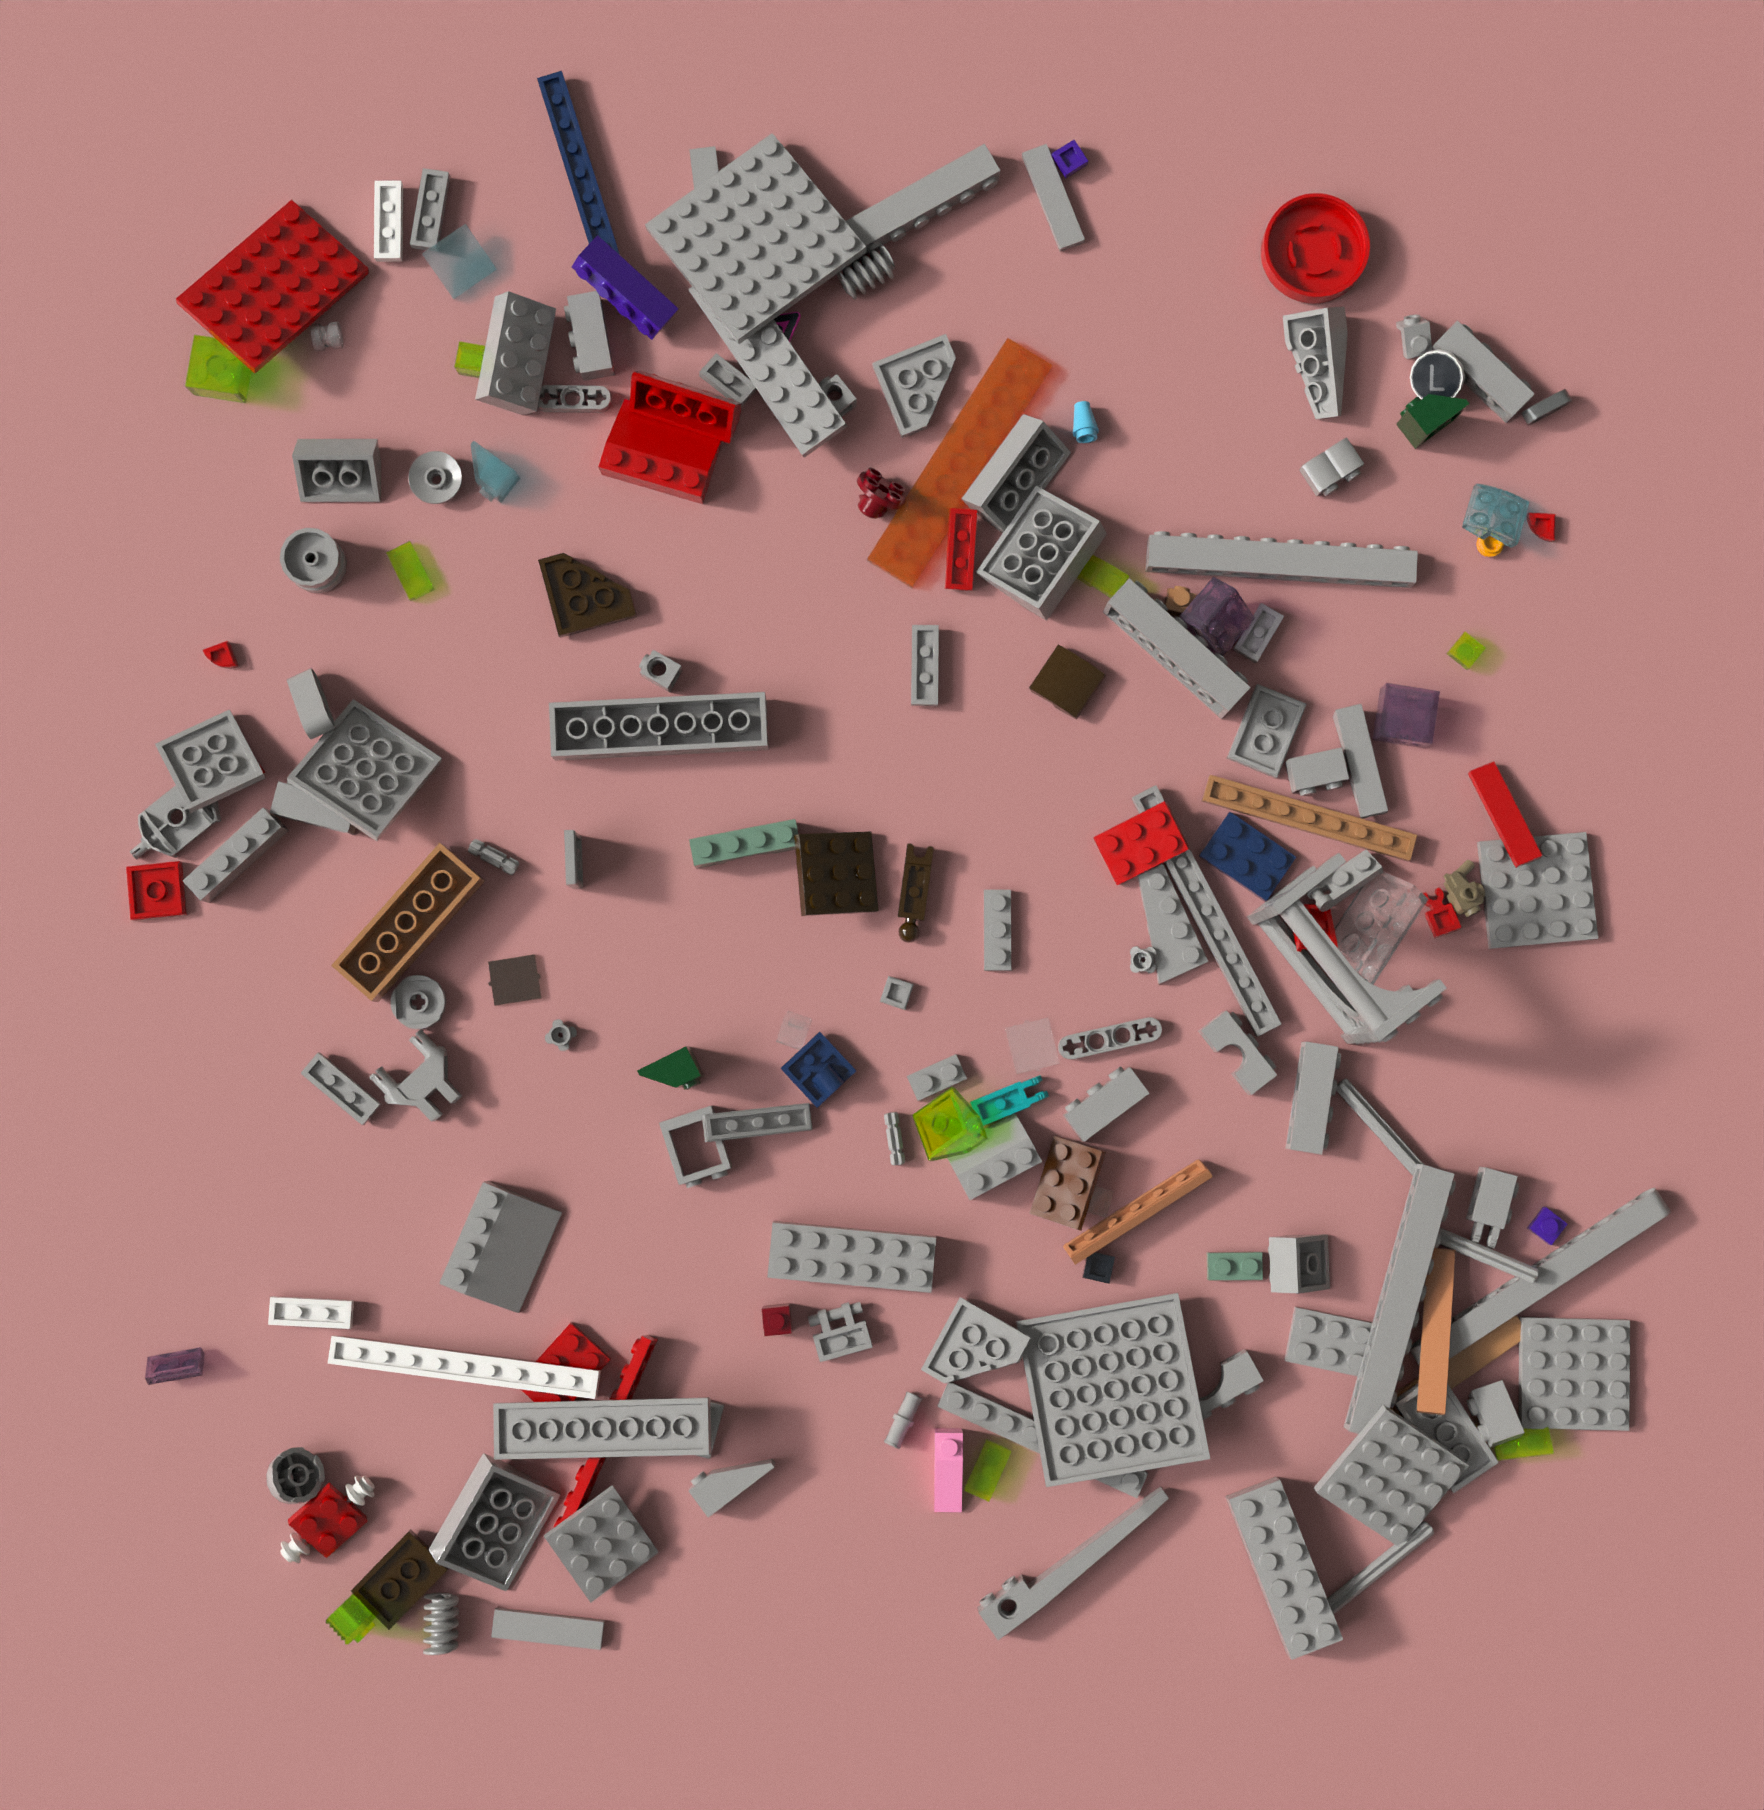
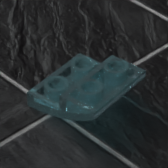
[1462,484,1529,548]

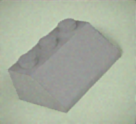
[292,439,381,502]
[944,1113,1042,1200]

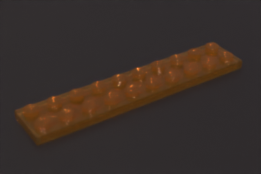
[867,338,1053,588]

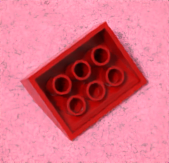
[598,399,722,504]

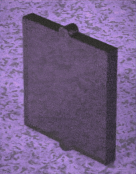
[488,954,542,1006]

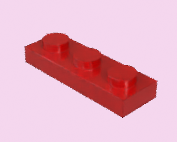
[945,508,977,591]

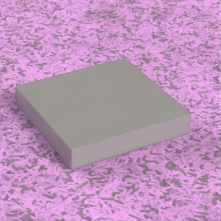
[564,830,583,889]

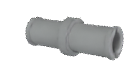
[884,1391,922,1449]

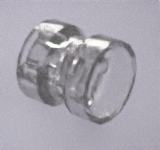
[311,321,344,351]

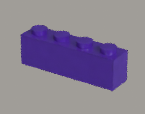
[571,235,679,340]

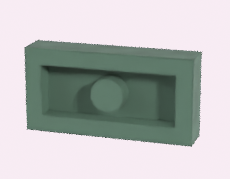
[1206,1252,1263,1280]

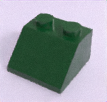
[1396,394,1470,449]
[637,1046,705,1090]

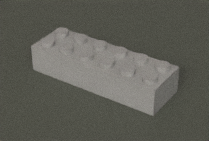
[1103,578,1250,719]
[767,1221,936,1293]
[1225,1477,1343,1660]

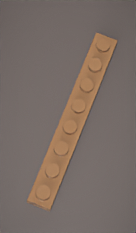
[1202,775,1417,862]

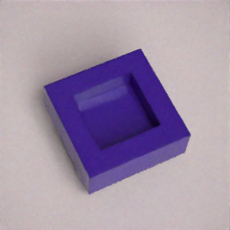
[1052,140,1088,179]
[1527,1207,1567,1245]

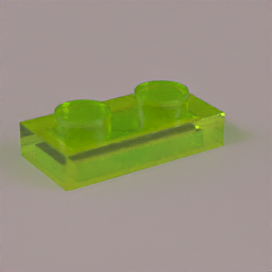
[1494,1427,1554,1461]
[964,1439,1012,1502]

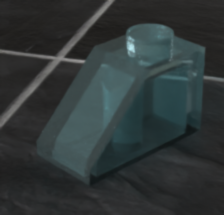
[471,441,520,503]

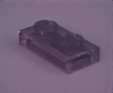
[145,1347,205,1385]

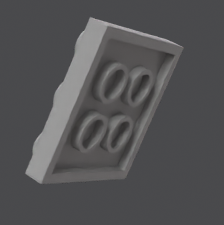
[155,709,265,814]
[544,1485,659,1603]

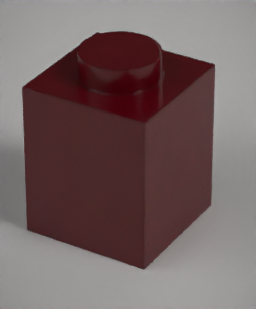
[761,1303,793,1336]

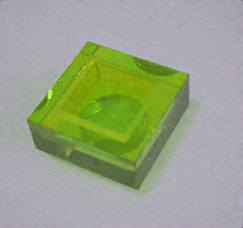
[1446,631,1486,670]

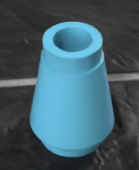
[1073,401,1099,443]

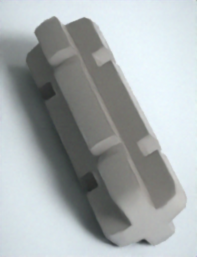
[468,839,519,875]
[884,1112,905,1166]

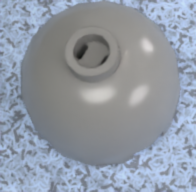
[266,1447,325,1504]

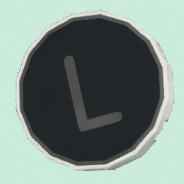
[1410,349,1465,399]

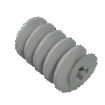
[837,245,895,300]
[423,1592,459,1655]

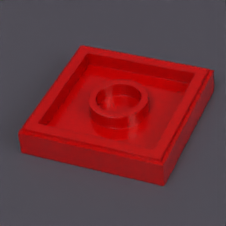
[126,861,187,921]

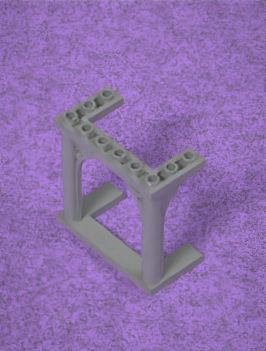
[1247,853,1447,1045]

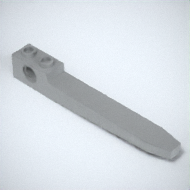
[977,1487,1169,1640]

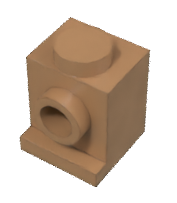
[1164,586,1196,621]

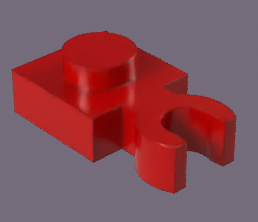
[1421,887,1462,939]

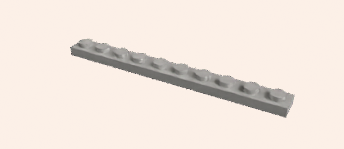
[1131,785,1281,1037]

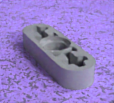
[538,385,612,413]

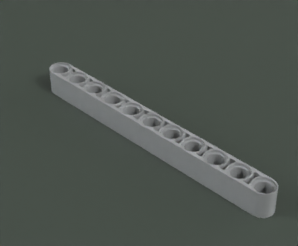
[1410,1188,1671,1366]

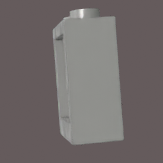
[659,1106,732,1188]

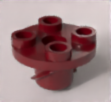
[857,467,906,519]

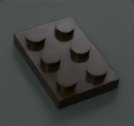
[351,1529,449,1630]

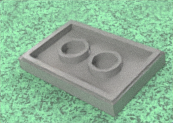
[1226,684,1307,779]

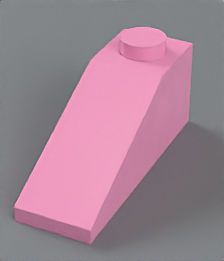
[934,1428,963,1512]

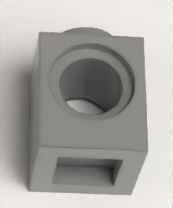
[819,374,857,417]
[639,650,683,693]

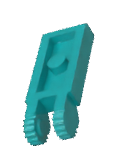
[970,1075,1049,1127]

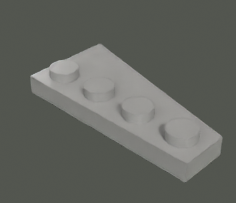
[1138,864,1208,984]

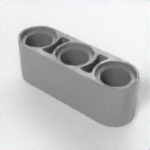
[287,668,336,740]

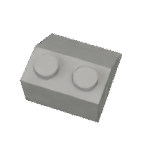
[1268,1234,1330,1294]

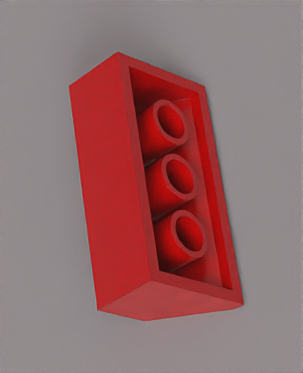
[629,371,742,443]

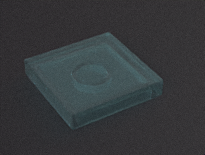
[422,224,497,300]

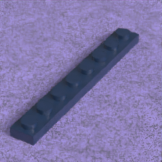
[537,70,620,255]

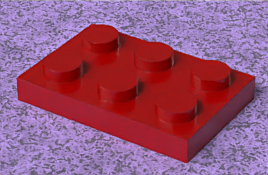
[1093,801,1190,885]
[520,1322,611,1402]

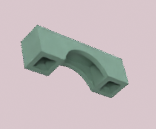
[689,819,799,869]

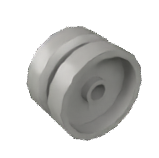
[280,528,347,593]

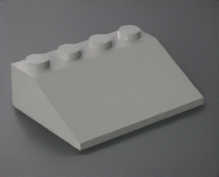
[976,486,1107,621]
[439,1181,562,1313]
[429,1453,561,1591]

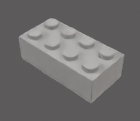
[475,291,556,415]

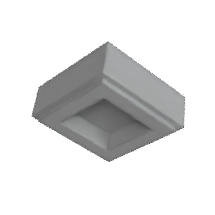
[880,976,914,1010]

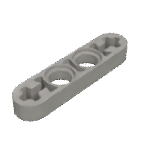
[1058,1017,1162,1059]

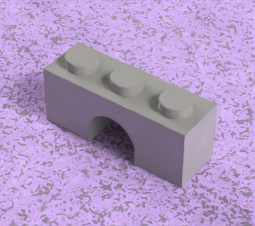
[1198,1010,1277,1095]

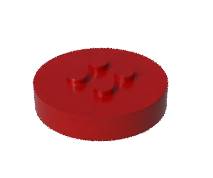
[1261,193,1370,304]

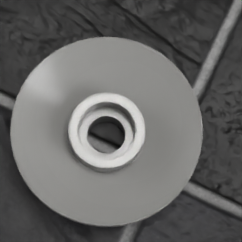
[408,451,462,504]

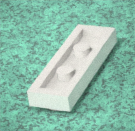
[374,181,403,262]
[268,1296,354,1329]

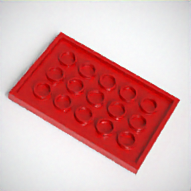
[176,199,369,374]

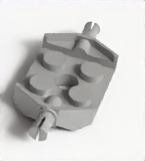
[130,785,221,860]

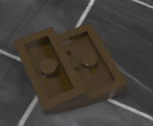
[1029,644,1106,720]

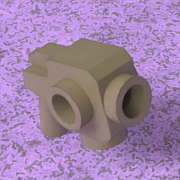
[1443,860,1485,918]

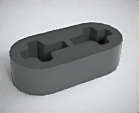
[1521,389,1573,425]

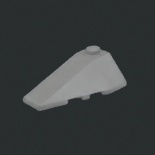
[1283,307,1348,419]

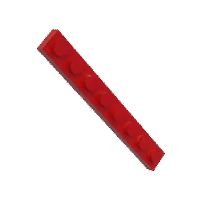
[553,1335,658,1528]

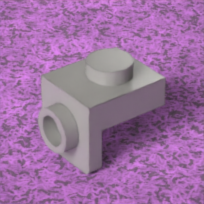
[1396,314,1432,359]

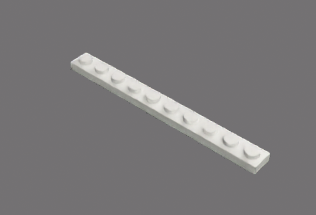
[328,1336,601,1399]

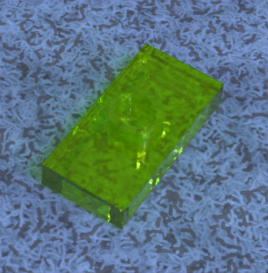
[386,541,435,601]

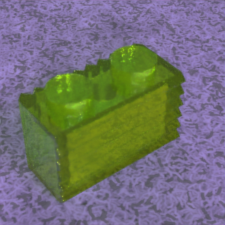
[326,1594,376,1644]

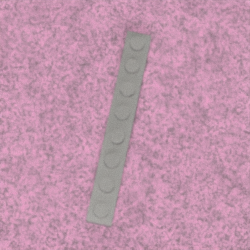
[937,1382,1148,1498]

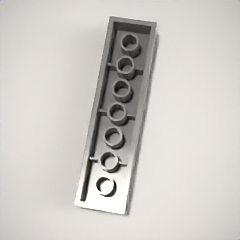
[549,692,769,761]

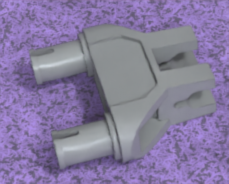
[369,1029,462,1122]

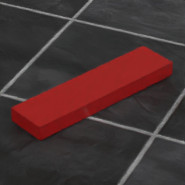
[1468,761,1542,868]

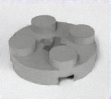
[391,975,446,1029]

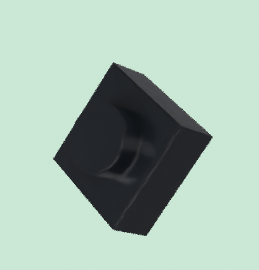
[1082,1252,1115,1284]

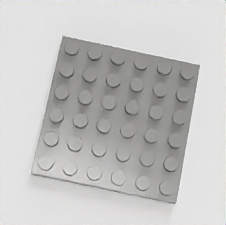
[645,133,867,344]
[1016,1293,1210,1487]

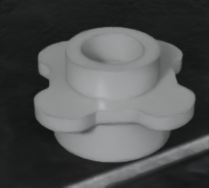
[1130,946,1157,973]
[545,1019,577,1051]

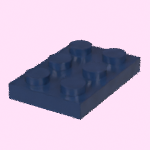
[1199,812,1296,902]

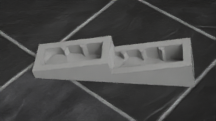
[1333,704,1388,819]

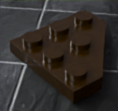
[538,553,637,638]

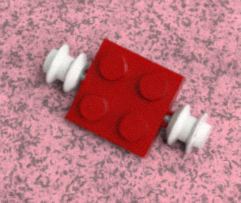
[280,1475,375,1563]

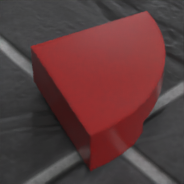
[1527,512,1556,542]
[203,641,239,669]

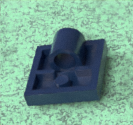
[780,1032,856,1108]

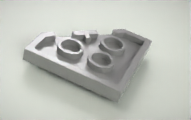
[872,334,956,438]
[921,1297,1032,1384]

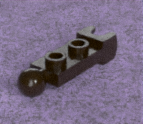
[898,843,934,943]

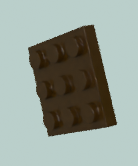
[794,831,879,916]

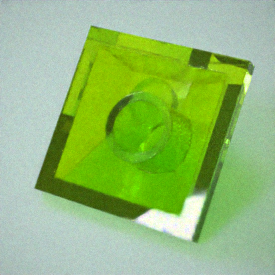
[912,1087,988,1161]

